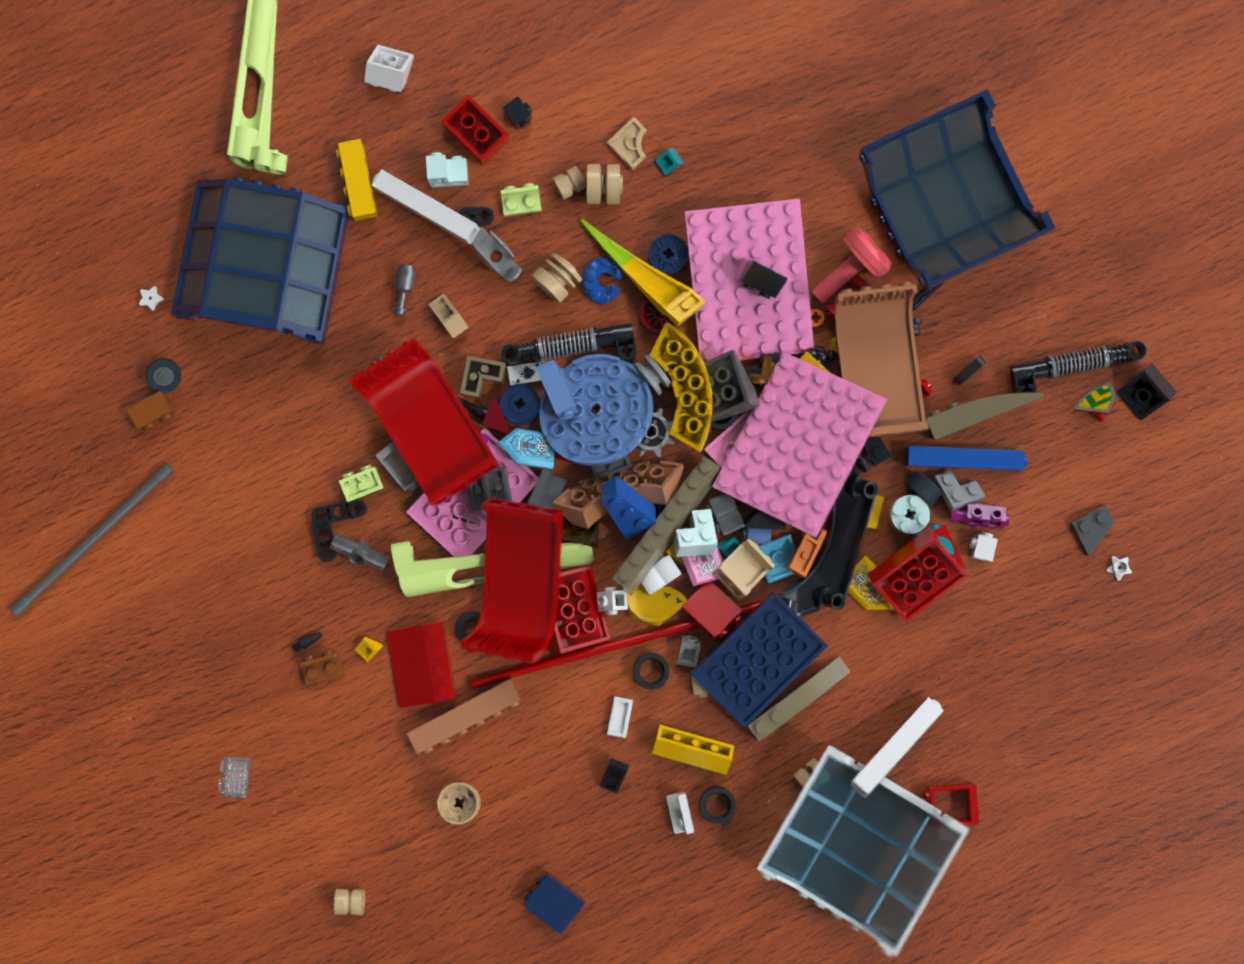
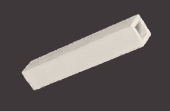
[372,169,480,245]
[851,697,943,798]

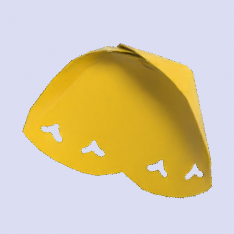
[627,583,687,626]

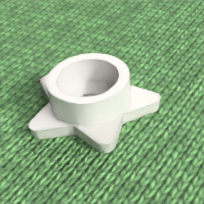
[139,286,164,311]
[1107,556,1132,580]

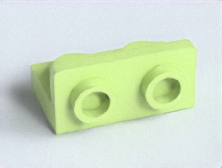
[500,183,542,217]
[339,464,384,502]

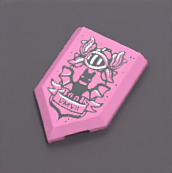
[681,547,723,586]

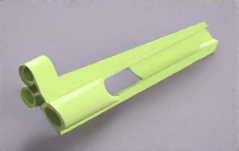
[227,0,288,174]
[391,541,594,597]

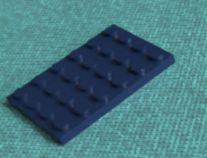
[690,591,828,727]

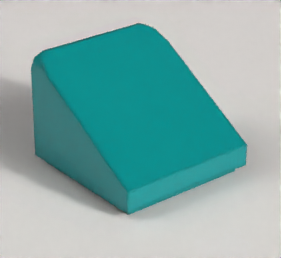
[655,148,683,175]

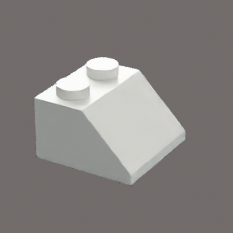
[364,45,414,92]

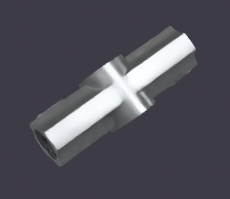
[329,533,389,572]

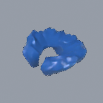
[581,256,624,305]

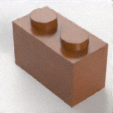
[126,391,176,432]

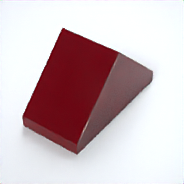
[482,398,511,435]

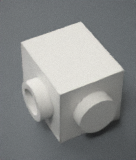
[969,532,998,562]

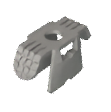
[472,227,522,282]

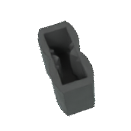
[707,493,745,536]

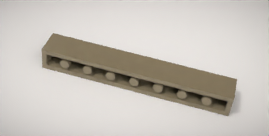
[612,456,721,596]

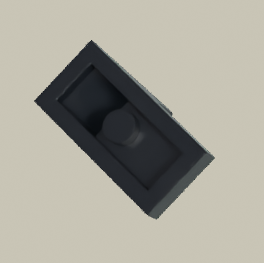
[600,758,629,793]

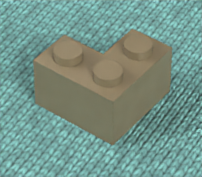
[460,356,507,399]

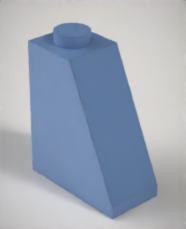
[536,360,578,420]

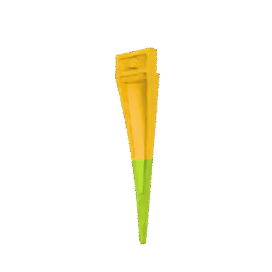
[580,219,705,326]

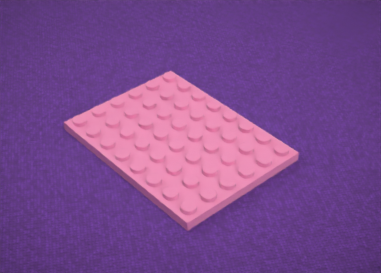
[684,199,814,362]
[712,352,887,538]

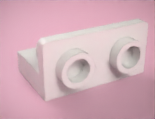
[666,791,694,834]

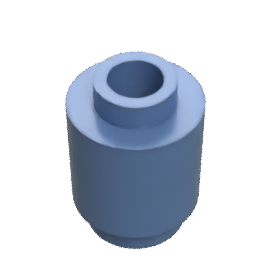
[743,528,771,544]

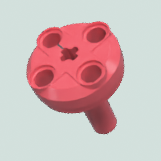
[812,228,892,303]

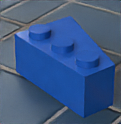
[602,476,656,540]

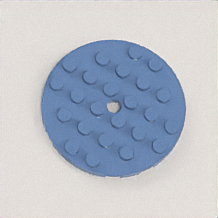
[539,354,653,466]

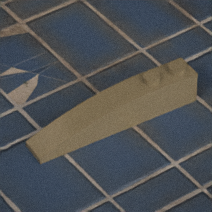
[926,393,1045,440]
[747,656,851,741]

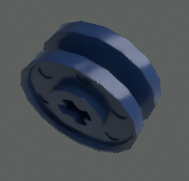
[648,234,688,276]
[500,384,541,425]

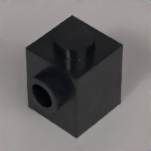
[503,96,533,130]

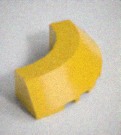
[650,322,713,452]

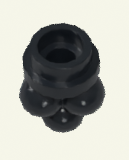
[805,346,837,366]

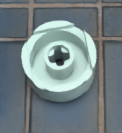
[888,495,930,534]

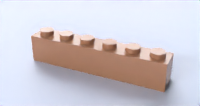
[407,679,522,755]

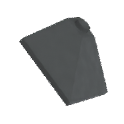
[704,350,760,422]

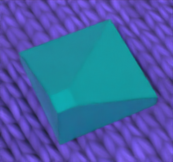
[717,536,740,558]

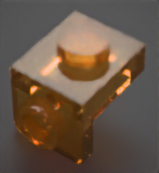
[749,356,775,384]

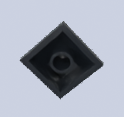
[744,509,786,530]

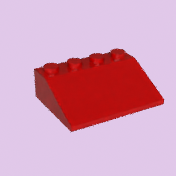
[868,527,968,622]
[548,565,611,655]
[387,622,457,708]

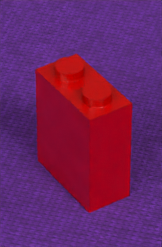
[682,581,742,642]

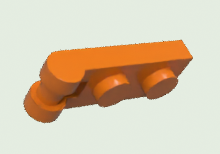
[787,528,827,578]

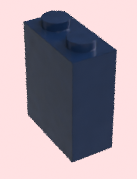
[524,872,585,934]

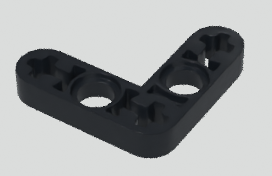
[311,500,367,562]

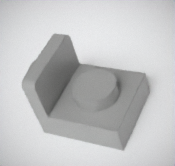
[677,635,701,668]

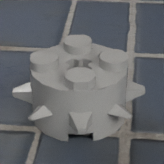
[637,408,675,458]

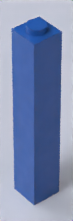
[906,446,1027,471]

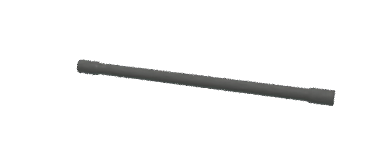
[10,463,174,616]

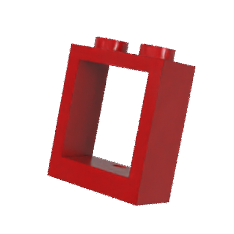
[924,783,979,827]

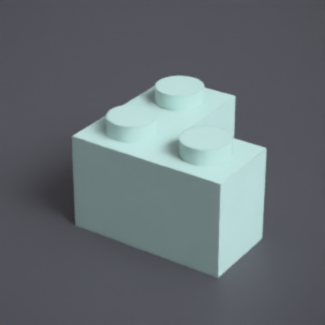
[426,153,469,188]
[673,509,718,557]

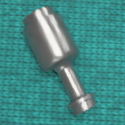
[393,264,416,316]

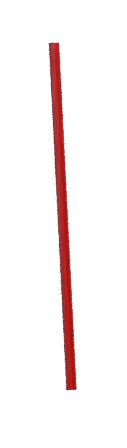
[471,596,780,688]

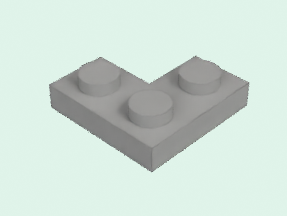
[933,470,985,511]

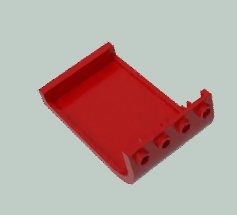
[349,338,500,507]
[461,498,563,664]

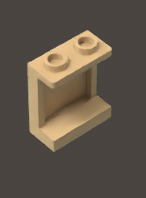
[713,538,775,600]

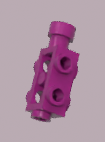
[949,502,1010,530]

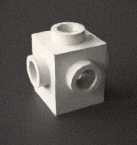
[597,587,628,615]

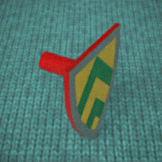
[1073,382,1116,422]

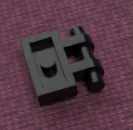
[856,436,892,473]

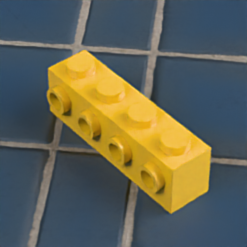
[336,139,378,221]
[652,725,735,775]

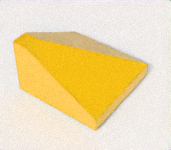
[354,637,383,663]

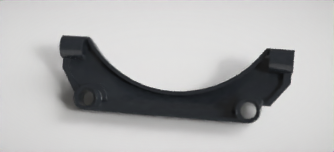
[780,466,878,617]

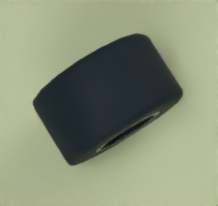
[905,471,942,506]

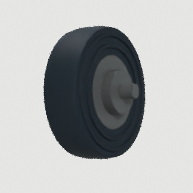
[146,358,181,393]

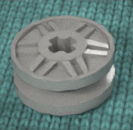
[634,354,672,396]

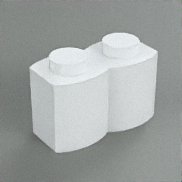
[641,554,682,595]

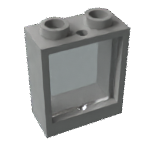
[375,442,420,492]

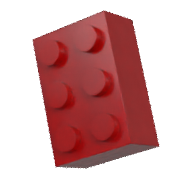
[441,95,510,166]

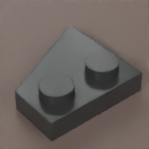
[1070,505,1115,556]

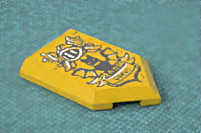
[848,555,893,610]

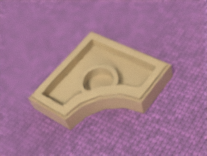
[606,117,647,171]

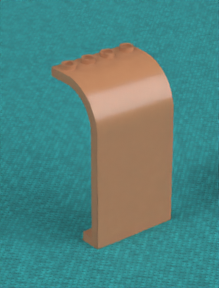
[834,282,929,438]

